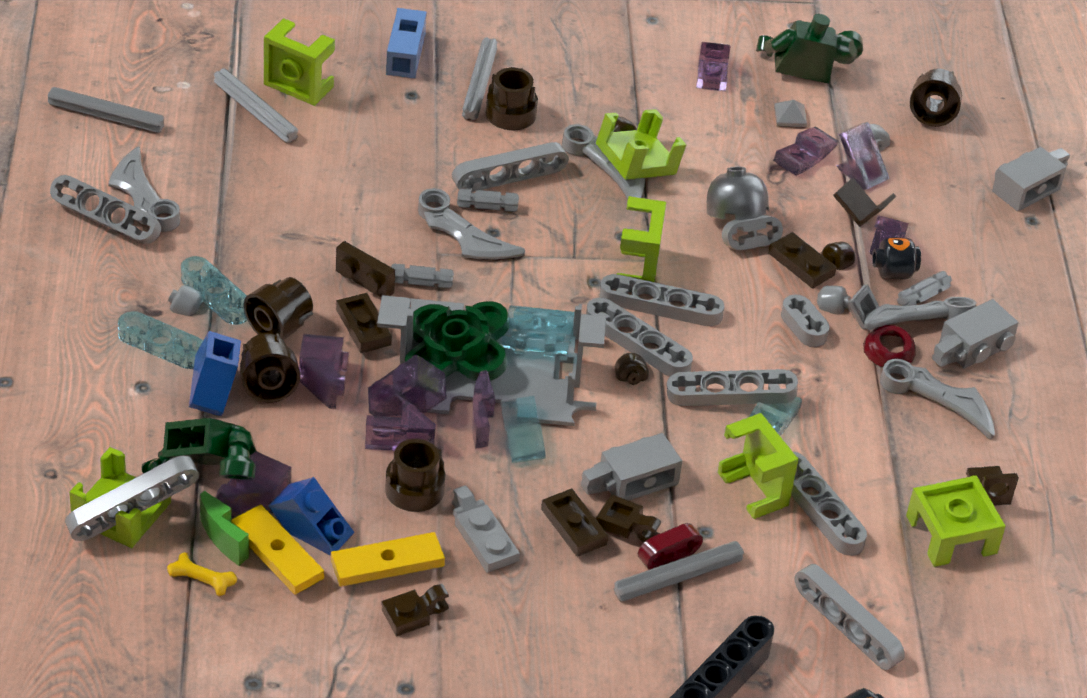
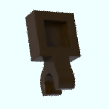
[596,494,661,543]
[381,584,449,637]

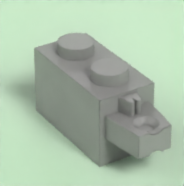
[992,146,1070,212]
[932,299,1019,369]
[581,433,682,501]

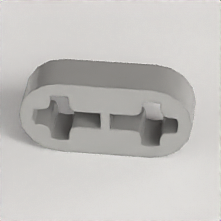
[722,215,783,250]
[781,295,829,347]

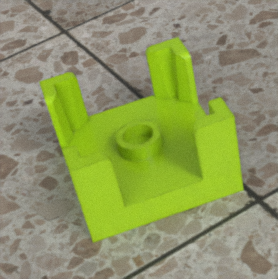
[264,18,335,106]
[595,109,686,180]
[617,196,666,282]
[717,413,799,519]
[69,447,171,548]
[906,475,1006,567]

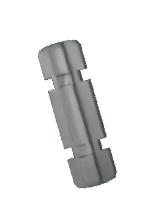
[457,188,519,212]
[391,263,454,289]
[897,271,952,306]

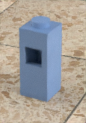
[386,8,427,78]

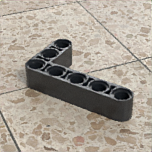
[670,615,774,698]

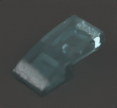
[500,396,546,463]
[749,397,802,436]

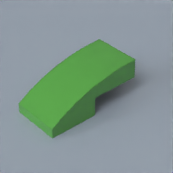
[199,491,249,566]

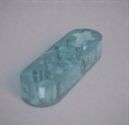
[181,256,248,325]
[118,311,203,369]

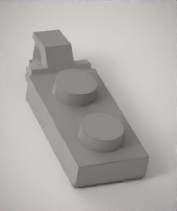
[452,485,520,573]

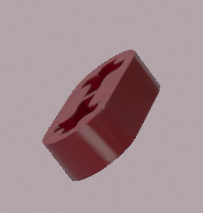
[637,523,703,570]

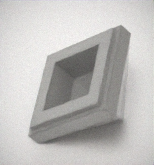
[774,100,807,127]
[848,284,879,329]

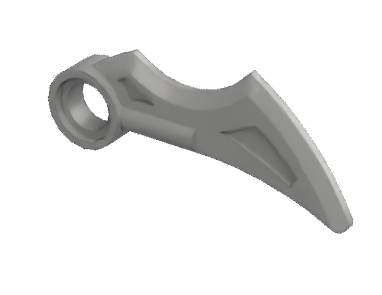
[562,124,645,200]
[108,147,180,232]
[418,188,525,259]
[864,297,976,330]
[880,359,995,439]

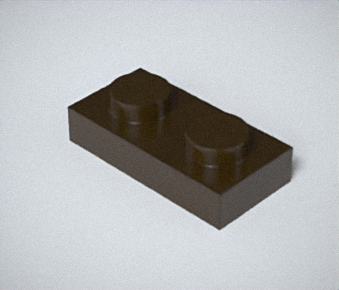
[768,232,837,289]
[335,241,395,297]
[336,293,392,353]
[541,488,608,557]

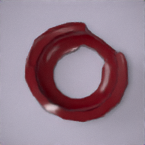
[863,325,916,367]

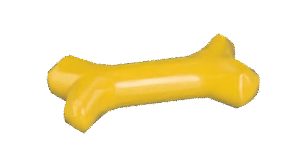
[167,552,237,596]

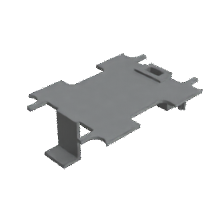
[374,295,606,426]

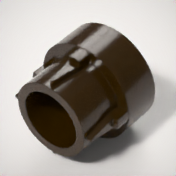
[485,67,538,130]
[910,68,962,127]
[243,277,314,340]
[240,333,300,403]
[385,438,446,512]

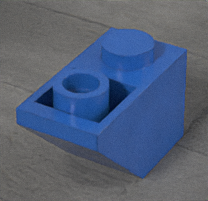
[189,331,241,416]
[268,477,355,556]

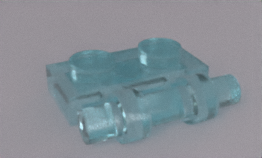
[502,305,575,357]

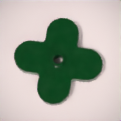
[405,301,510,385]

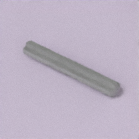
[462,37,498,120]
[214,68,298,143]
[48,87,165,133]
[614,541,744,601]

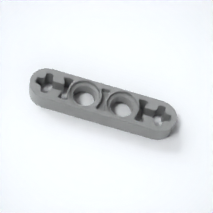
[452,142,569,192]
[50,175,161,244]
[599,274,724,326]
[586,298,693,377]
[667,369,798,406]
[791,452,867,556]
[65,456,199,541]
[794,564,905,670]

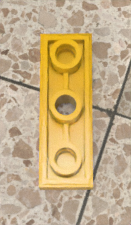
[231,504,324,595]
[330,532,445,587]

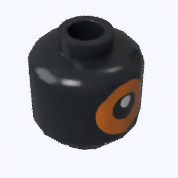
[872,238,921,279]

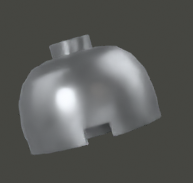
[706,166,769,220]

